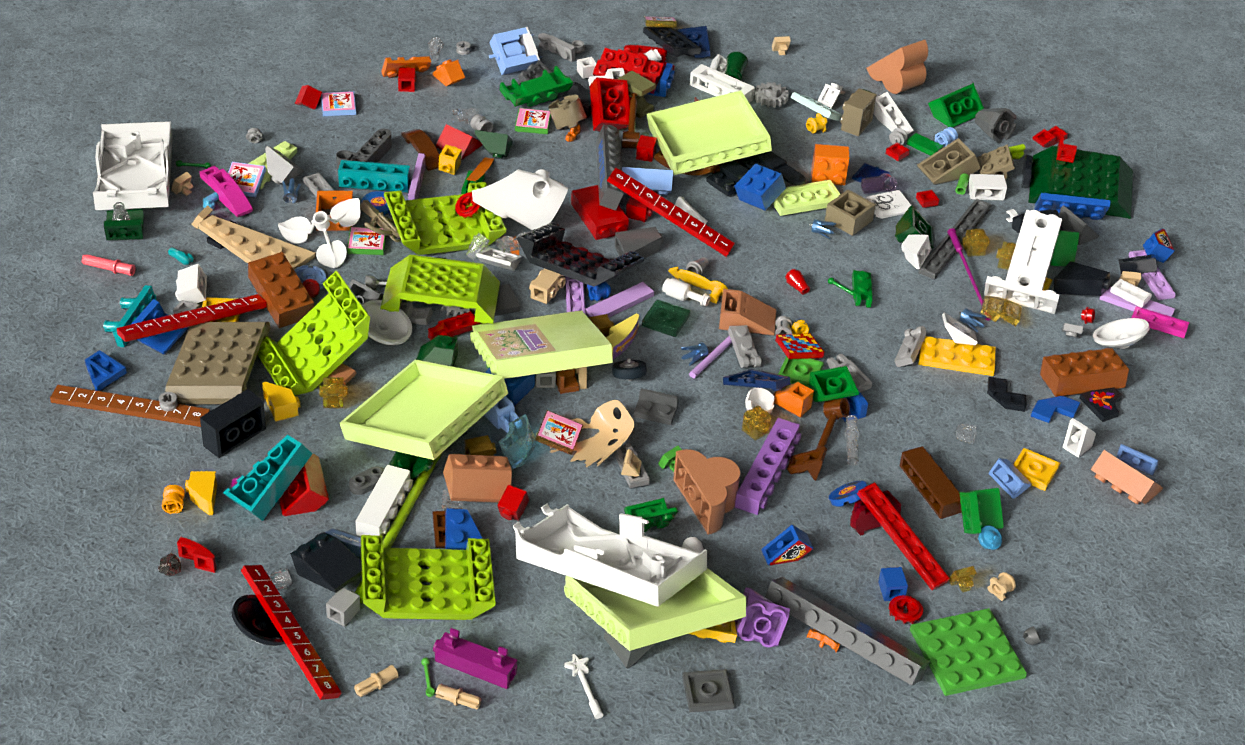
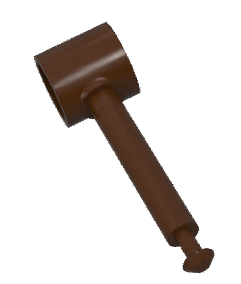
[622,93,640,149]
[817,398,850,449]

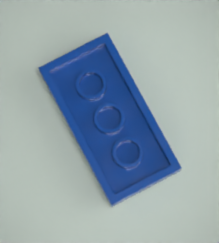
[1034,193,1110,220]

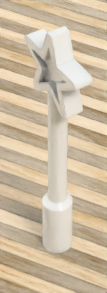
[564,654,603,719]

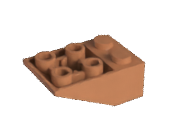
[719,289,776,335]

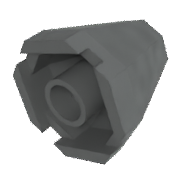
[975,108,1016,143]

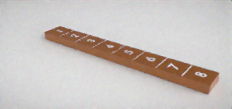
[50,385,210,427]

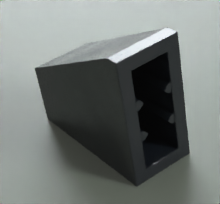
[1054,261,1111,296]

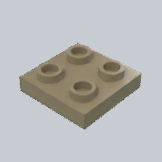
[977,144,1015,180]

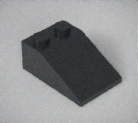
[290,532,362,593]

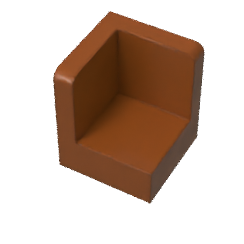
[556,368,579,394]

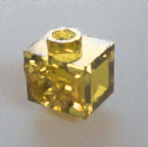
[963,229,990,257]
[996,241,1016,270]
[319,377,348,408]
[742,405,772,440]

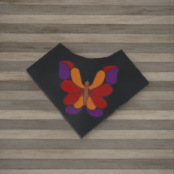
[1079,387,1122,422]

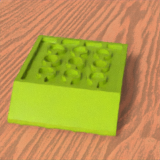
[384,182,506,255]
[380,254,500,324]
[257,270,370,396]
[361,535,496,620]

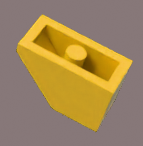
[262,382,301,422]
[185,471,217,515]

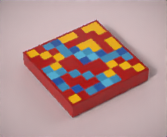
[775,333,824,359]

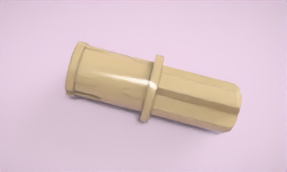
[354,665,398,697]
[436,683,481,709]

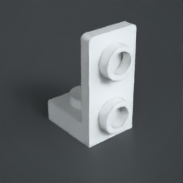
[818,83,845,108]

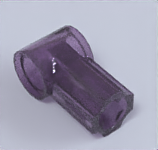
[861,173,897,194]

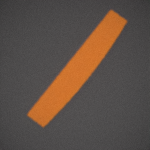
[466,157,494,181]

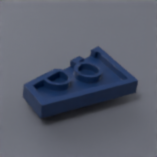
[676,26,711,58]
[723,369,791,391]

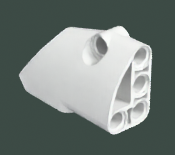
[472,169,568,230]

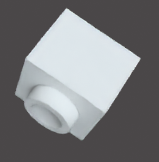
[577,57,596,79]

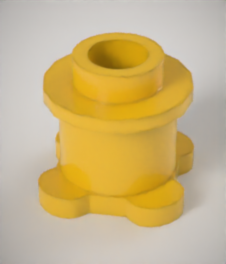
[806,113,827,134]

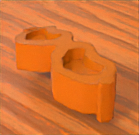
[565,122,580,142]
[806,629,840,652]

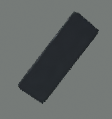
[1119,254,1157,274]

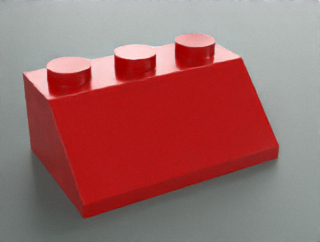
[590,77,630,131]
[279,454,329,516]

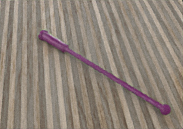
[947,228,992,321]

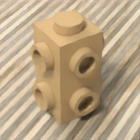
[529,268,566,304]

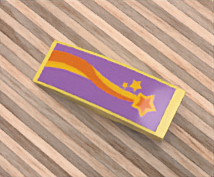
[606,313,639,360]

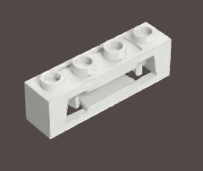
[690,64,755,103]

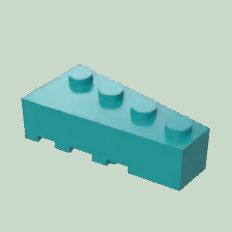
[223,435,313,521]

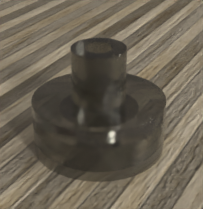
[158,553,182,577]

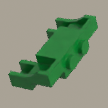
[499,66,573,107]

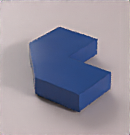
[1031,396,1080,423]

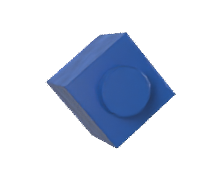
[878,567,908,601]

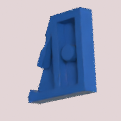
[85,350,127,391]
[445,508,483,550]

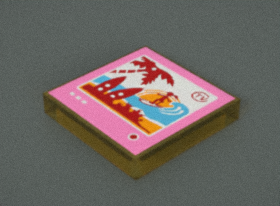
[644,17,677,27]

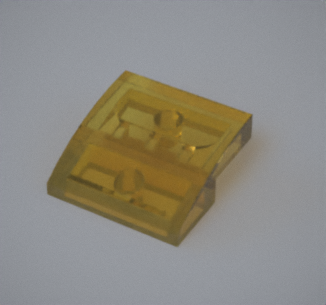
[980,296,1022,327]

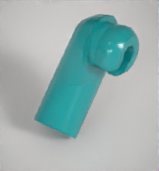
[168,247,194,265]

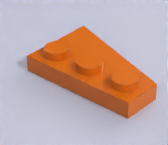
[381,56,431,78]

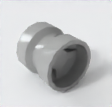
[470,114,493,132]

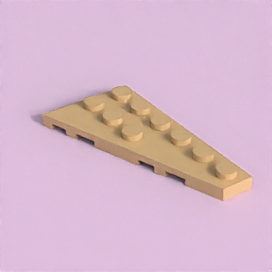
[199,215,316,269]

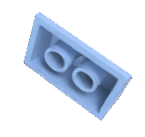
[622,167,673,196]

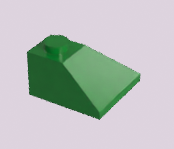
[809,366,859,402]

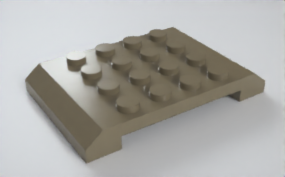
[165,322,271,404]

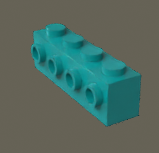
[338,160,410,193]

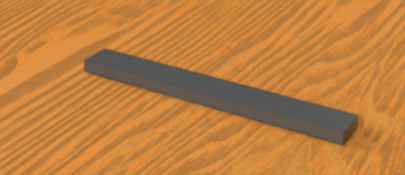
[918,199,991,279]

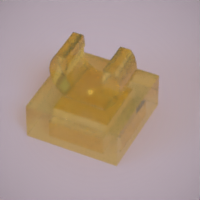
[949,566,977,593]

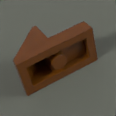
[787,447,827,481]

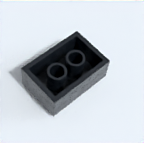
[200,389,266,458]

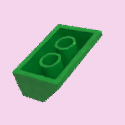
[928,83,984,128]

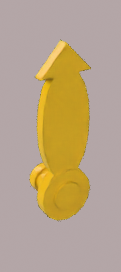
[668,267,728,303]

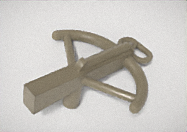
[360,200,402,242]

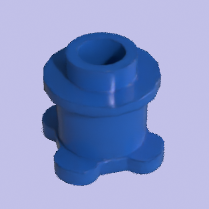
[587,281,611,301]

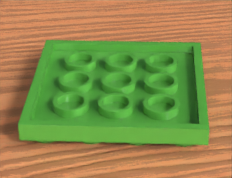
[910,608,1027,696]

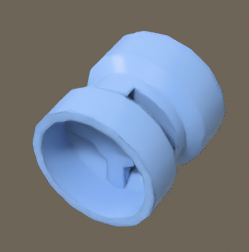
[935,127,958,148]

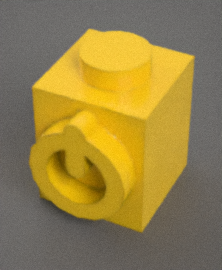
[438,145,462,175]

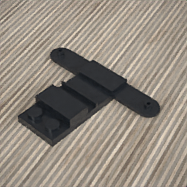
[706,151,806,196]

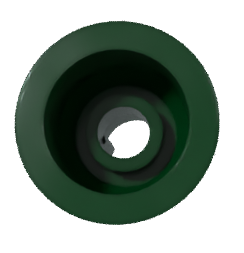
[725,52,748,80]

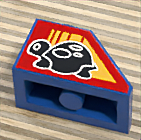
[1143,228,1175,263]
[761,525,814,566]

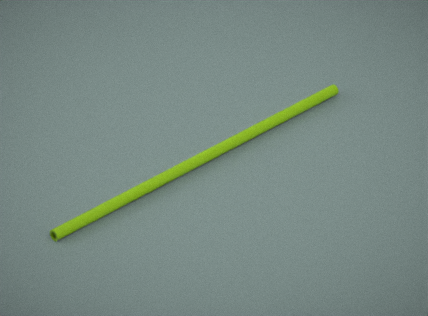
[355,453,442,603]

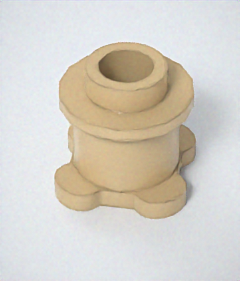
[987,572,1016,601]

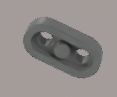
[349,466,384,495]

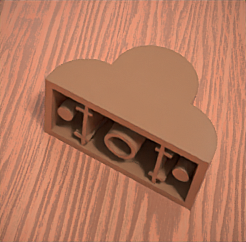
[866,40,928,94]
[673,449,740,535]

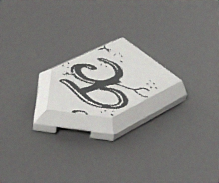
[866,190,911,219]

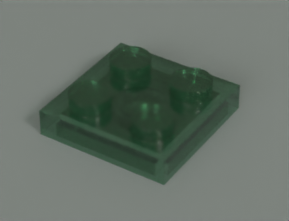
[641,300,690,337]

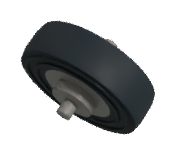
[612,358,647,381]

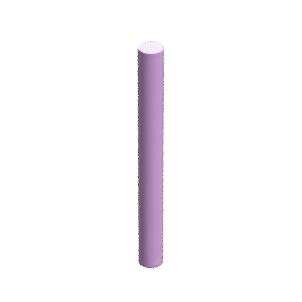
[689,336,732,378]

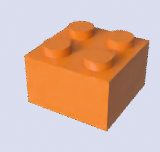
[811,144,849,185]

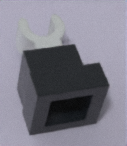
[1006,209,1025,233]

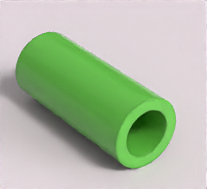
[955,173,970,195]

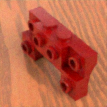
[593,48,665,94]

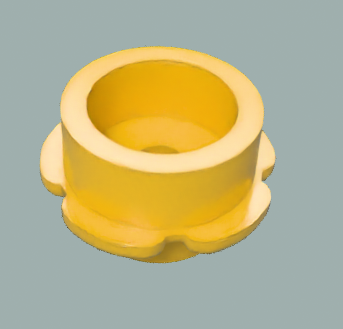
[791,320,809,334]

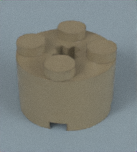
[548,94,587,129]

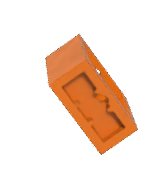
[316,191,353,231]

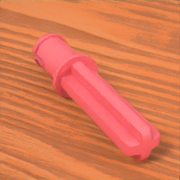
[82,254,136,276]

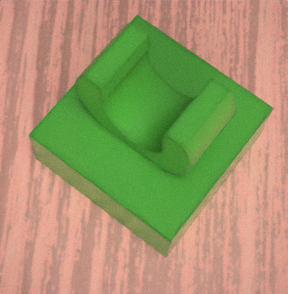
[658,446,682,472]

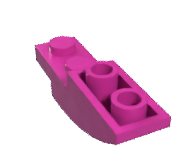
[200,166,253,218]

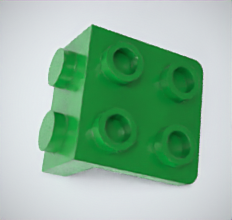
[624,498,678,532]

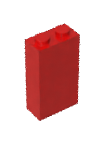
[571,185,629,240]

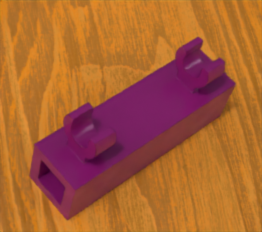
[433,628,517,689]

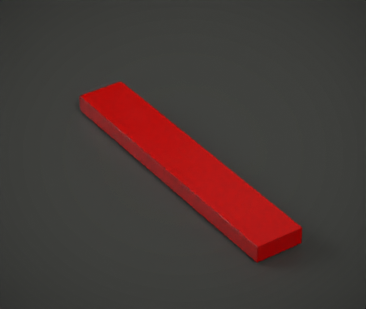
[857,482,950,591]

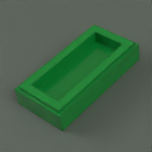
[906,133,943,156]

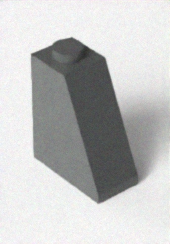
[614,227,663,258]

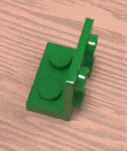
[959,488,1004,534]

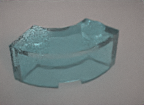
[498,414,536,469]

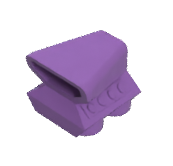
[735,587,790,647]

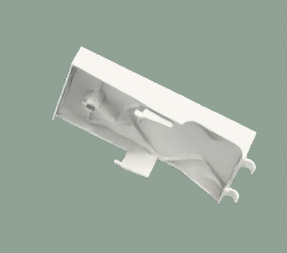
[93,121,173,210]
[513,504,707,606]

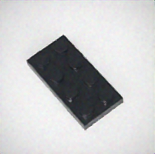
[643,26,701,57]

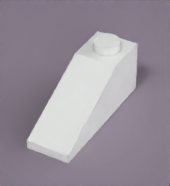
[873,92,914,135]

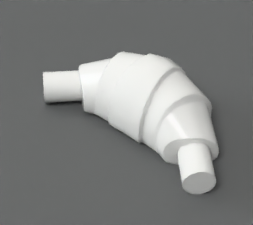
[675,196,708,224]

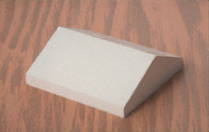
[477,247,523,271]
[942,312,978,345]

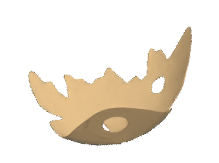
[536,400,634,467]

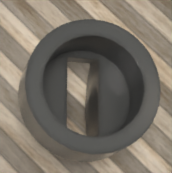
[1023,626,1041,645]

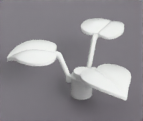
[278,198,360,269]

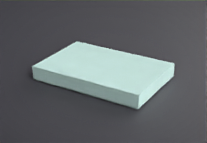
[791,92,843,121]

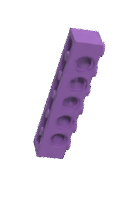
[735,418,801,515]

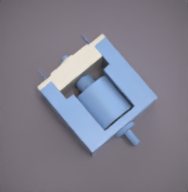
[489,27,542,75]

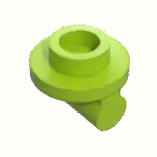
[1009,144,1025,159]

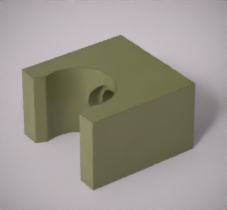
[618,71,656,118]

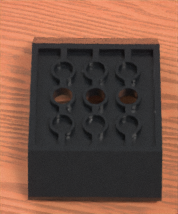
[517,222,645,287]

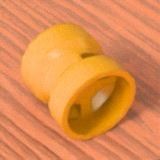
[162,485,185,514]

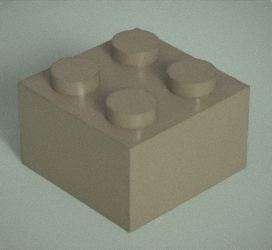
[840,88,877,136]
[825,190,876,236]

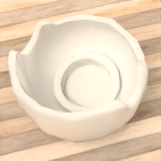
[745,388,774,417]

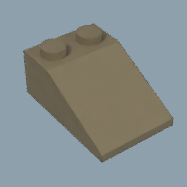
[917,138,981,185]

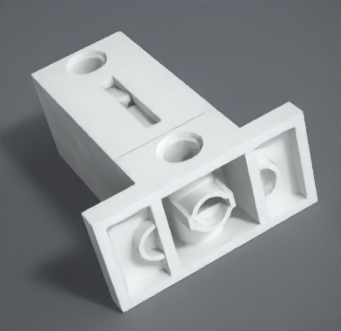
[984,210,1062,314]

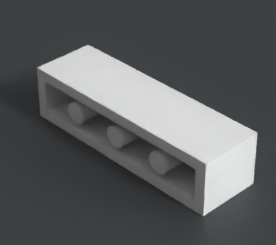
[356,465,413,536]

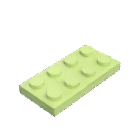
[772,180,841,216]

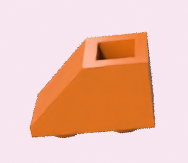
[432,59,465,86]
[773,382,814,418]

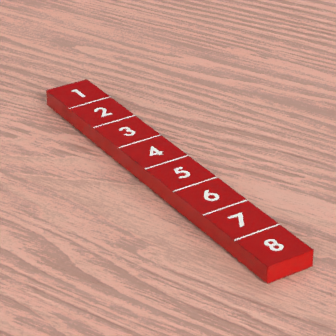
[607,168,735,257]
[117,294,267,342]
[241,565,342,700]

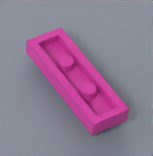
[1132,306,1189,338]

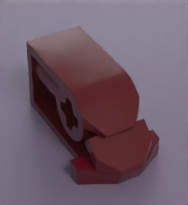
[850,490,901,536]

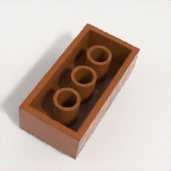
[248,252,314,328]
[1040,348,1129,397]

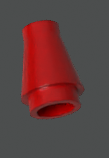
[785,269,810,295]

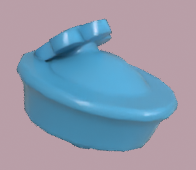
[978,526,1002,550]

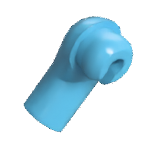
[203,192,219,209]

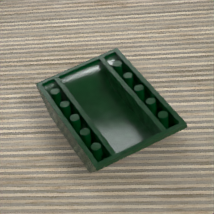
[1028,146,1133,219]

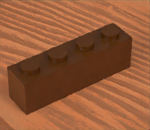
[899,446,962,519]

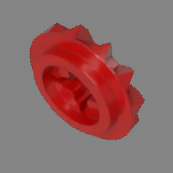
[455,192,482,219]
[888,595,923,624]

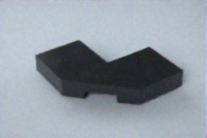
[1021,155,1033,188]
[987,377,1026,412]

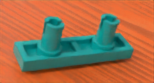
[103,285,157,347]

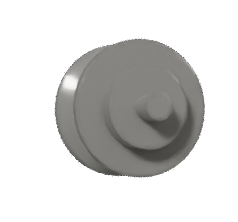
[889,128,908,145]

